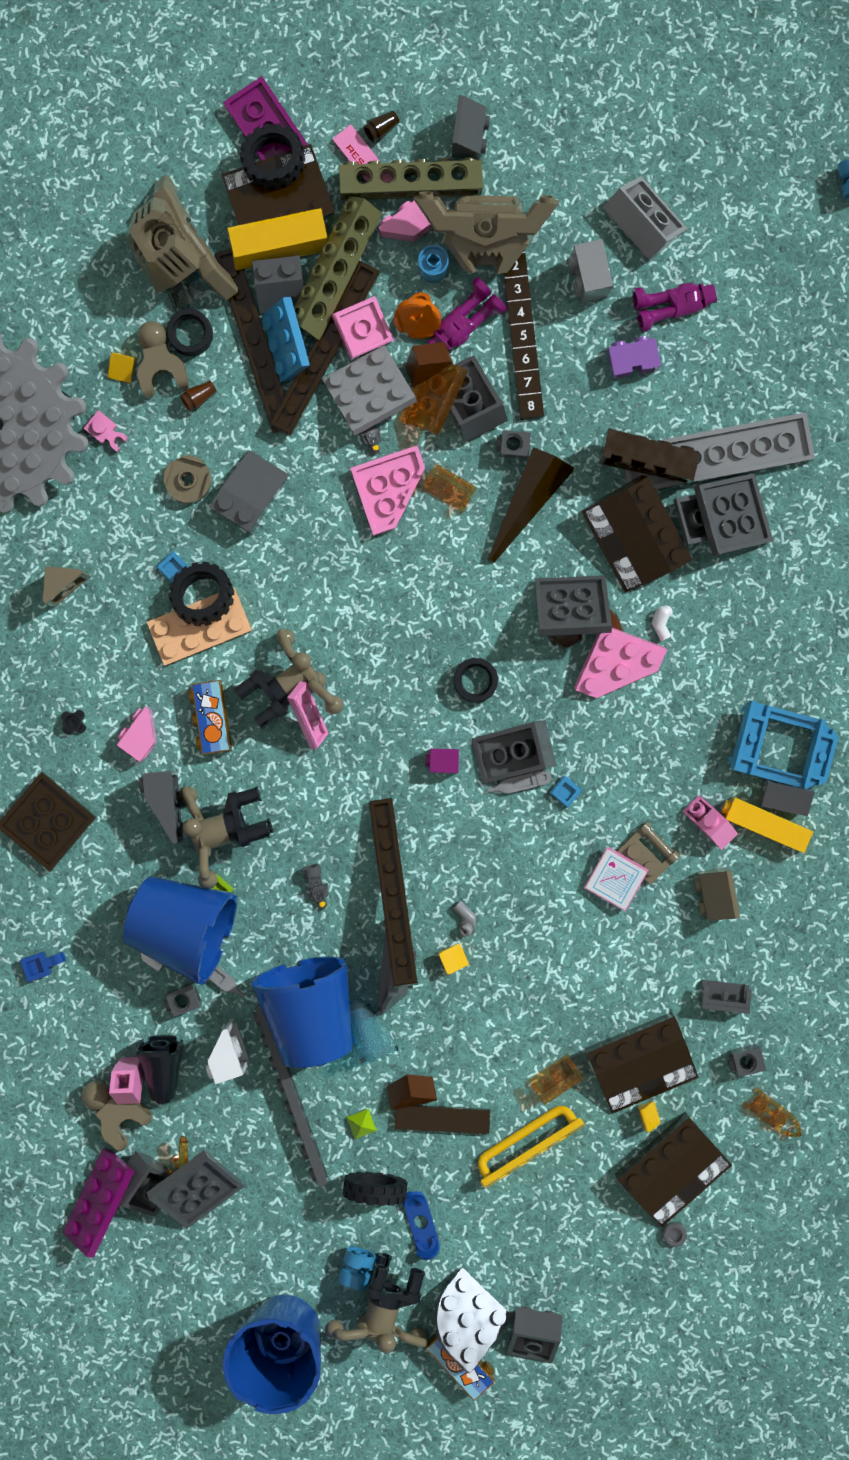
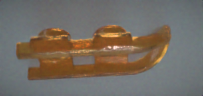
[743,1087,802,1137]

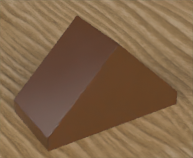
[405,342,453,387]
[387,1074,437,1110]

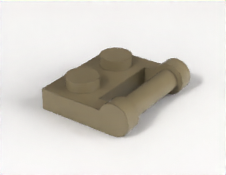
[617,822,680,885]

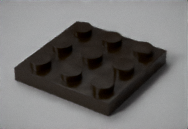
[0,772,97,872]

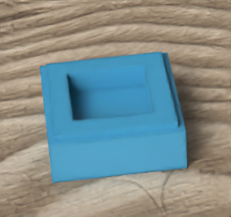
[157,551,188,583]
[549,775,583,808]

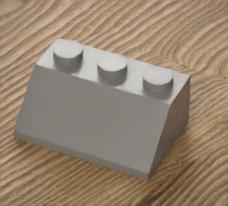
[603,176,688,260]

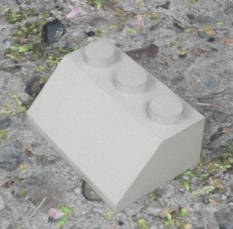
[206,1018,250,1085]

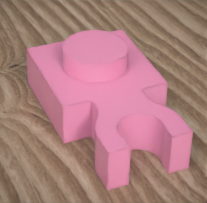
[83,410,129,452]

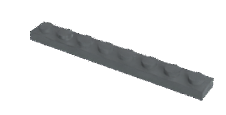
[253,1004,329,1187]

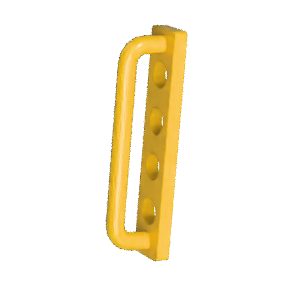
[478,1106,586,1189]

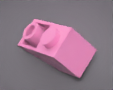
[378,201,433,242]
[117,707,157,762]
[683,795,738,850]
[109,1057,143,1104]

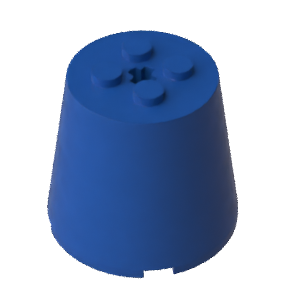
[123,876,237,985]
[252,956,353,1068]
[223,1295,321,1414]

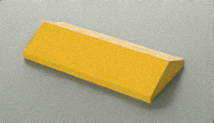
[227,208,327,271]

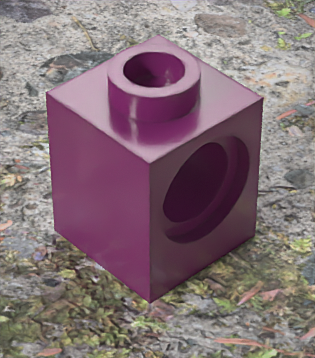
[425,748,459,773]

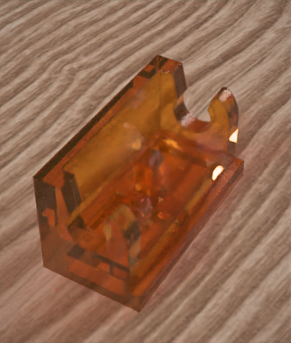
[423,463,477,512]
[529,1054,584,1105]

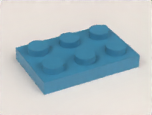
[262,297,310,383]

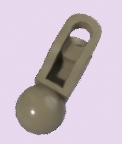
[137,321,189,399]
[81,1081,153,1151]

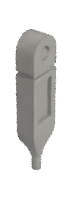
[487,770,551,793]
[209,965,245,998]

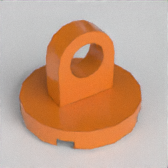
[394,292,441,339]

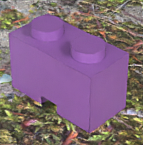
[607,336,661,379]

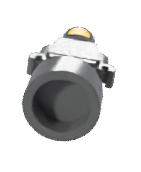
[359,425,381,454]
[301,863,328,910]

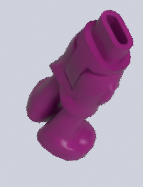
[427,276,507,351]
[632,282,717,332]

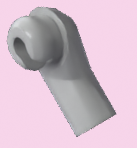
[453,900,476,937]

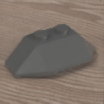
[376,928,416,1016]

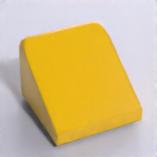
[108,352,136,384]
[438,943,469,975]
[638,1101,661,1132]

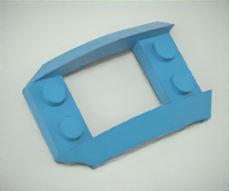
[728,701,839,789]

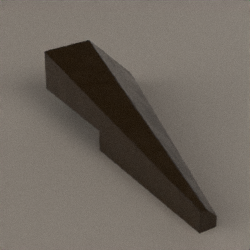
[487,447,574,563]

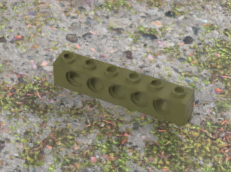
[339,157,483,201]
[294,196,383,340]

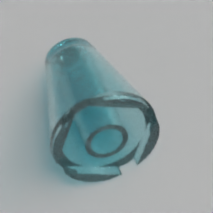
[350,998,399,1067]

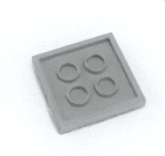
[323,345,417,436]

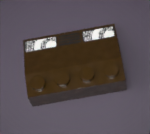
[221,144,335,225]
[581,475,693,593]
[585,1012,699,1114]
[615,1112,732,1227]

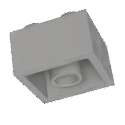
[568,239,613,303]

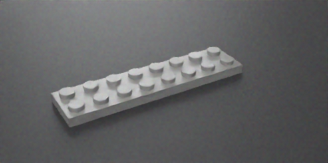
[623,412,815,490]

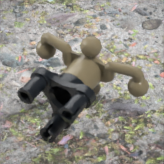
[233,629,343,730]
[179,786,274,889]
[325,1252,427,1354]

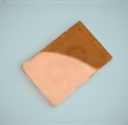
[399,364,468,435]

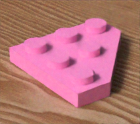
[350,445,425,536]
[574,628,667,698]

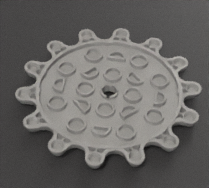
[0,333,89,513]

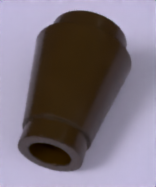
[363,110,400,142]

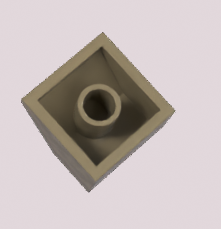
[693,867,740,921]

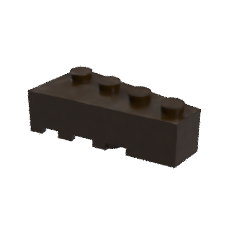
[598,428,700,484]

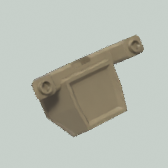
[124,175,238,300]
[414,192,560,274]

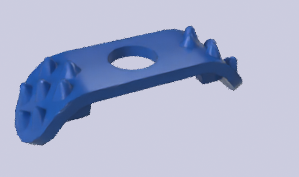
[402,1191,440,1260]

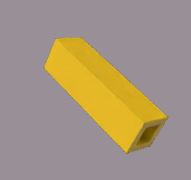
[721,797,814,853]

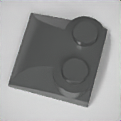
[673,494,709,546]

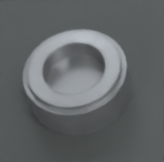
[662,1221,687,1247]

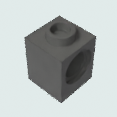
[496,430,531,460]
[164,982,203,1017]
[727,1044,766,1077]

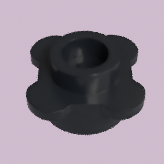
[61,710,86,734]

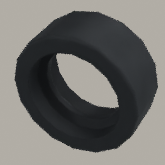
[167,308,213,356]
[453,658,498,703]

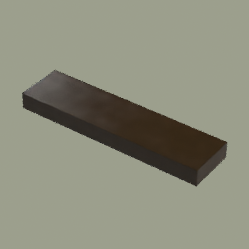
[395,1105,490,1134]

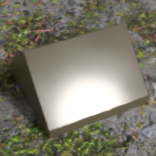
[43,566,91,607]

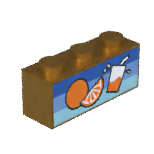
[189,680,233,755]
[426,1333,495,1401]

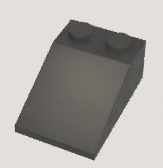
[432,355,508,442]
[209,450,289,535]
[472,720,557,784]
[139,770,184,844]

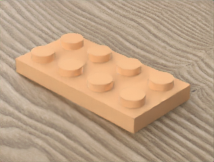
[147,587,252,666]

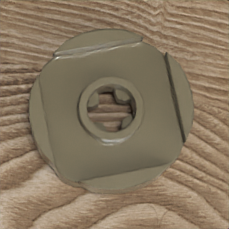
[163,455,212,504]

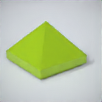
[346,1108,377,1139]

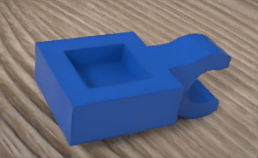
[20,951,66,982]

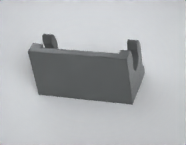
[759,779,815,816]
[699,980,751,1014]

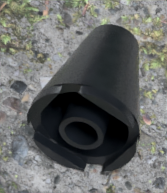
[136,1035,184,1104]

